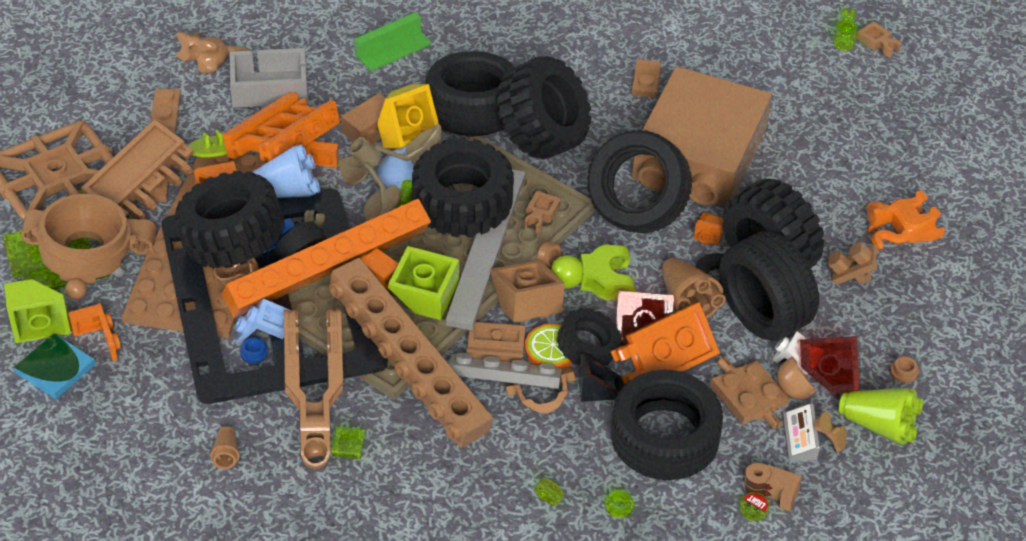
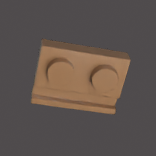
[467,322,526,362]

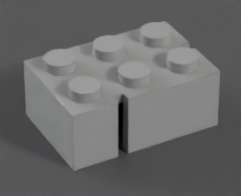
[230,48,308,108]

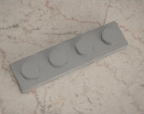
[448,353,562,389]

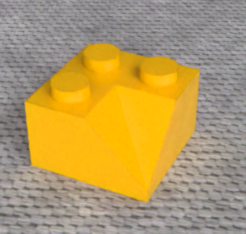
[377,84,438,148]

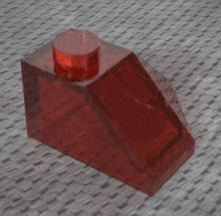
[616,289,674,347]
[800,336,861,394]

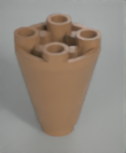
[662,258,726,319]

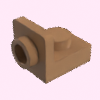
[631,59,661,98]

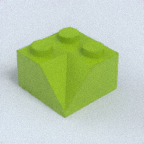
[388,246,459,320]
[4,279,71,343]

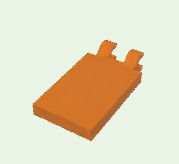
[610,302,720,385]

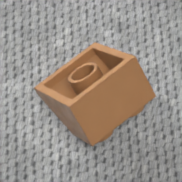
[490,260,564,322]

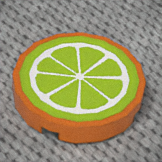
[525,324,573,370]

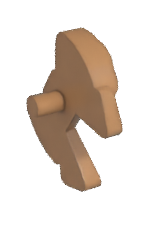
[814,412,848,453]

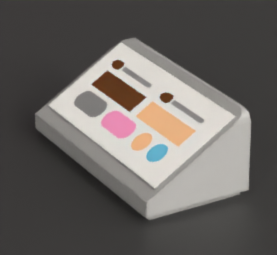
[783,404,819,460]

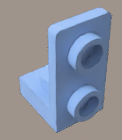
[235,299,292,342]

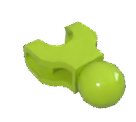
[551,245,636,300]

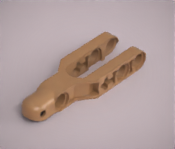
[284,309,343,470]

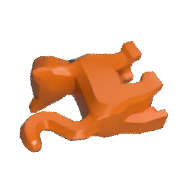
[866,190,945,250]

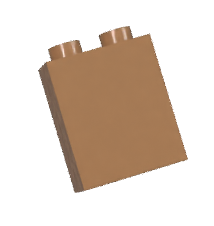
[632,66,772,206]

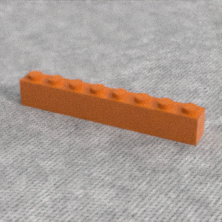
[221,198,431,318]

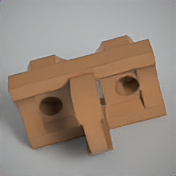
[828,241,879,284]

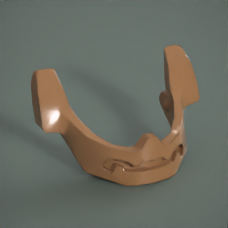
[505,369,576,413]

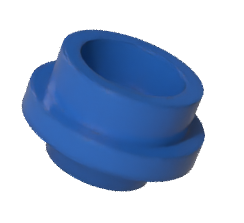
[240,337,268,364]

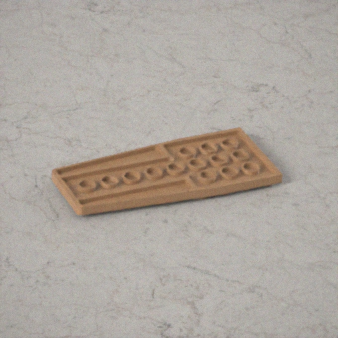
[121,154,268,339]

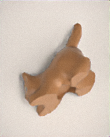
[176,31,248,74]

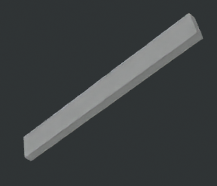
[446,169,525,331]

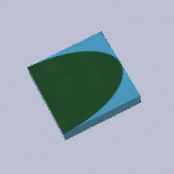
[14,333,96,399]

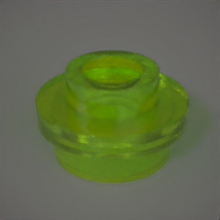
[605,489,634,518]

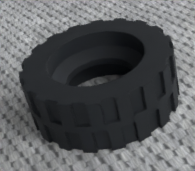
[556,308,622,366]

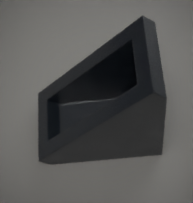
[578,353,623,402]

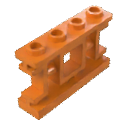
[222,92,340,162]

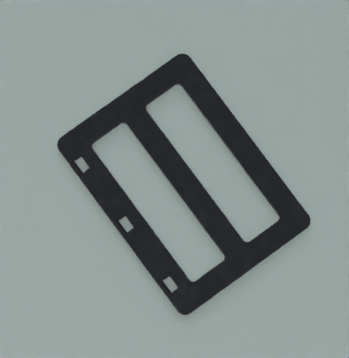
[161,189,388,404]

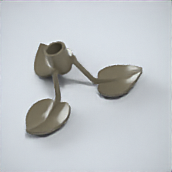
[338,123,441,221]

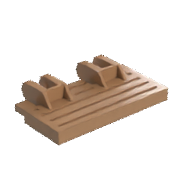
[81,119,194,220]

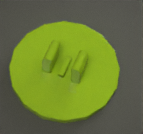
[189,130,227,157]

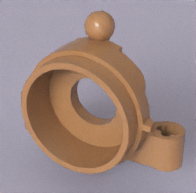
[20,194,157,300]

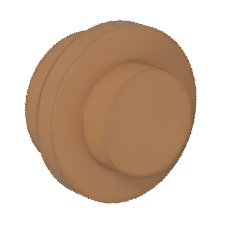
[890,356,919,383]

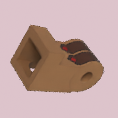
[744,463,802,512]

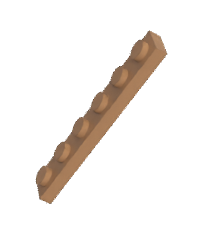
[141,89,181,202]

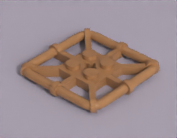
[0,120,113,221]

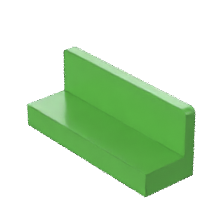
[354,12,431,71]

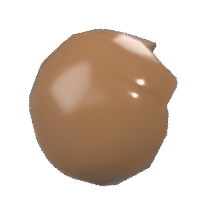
[214,258,259,286]
[777,356,816,400]

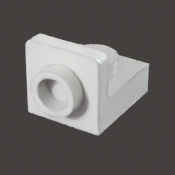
[772,331,823,375]

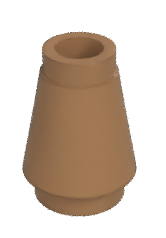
[210,427,240,469]

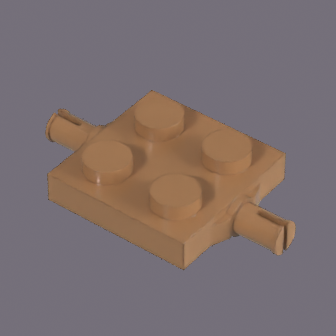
[710,357,790,430]

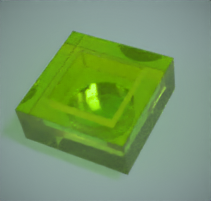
[332,427,366,460]

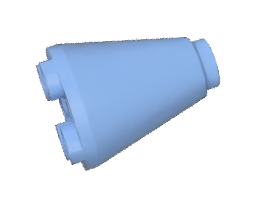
[253,145,320,198]

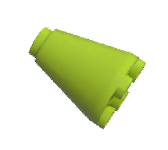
[839,388,923,445]

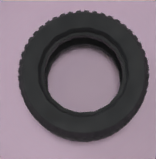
[425,51,514,136]
[587,130,692,234]
[719,231,819,341]
[611,369,723,480]

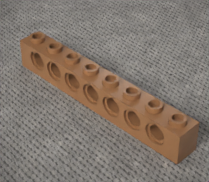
[329,258,493,449]

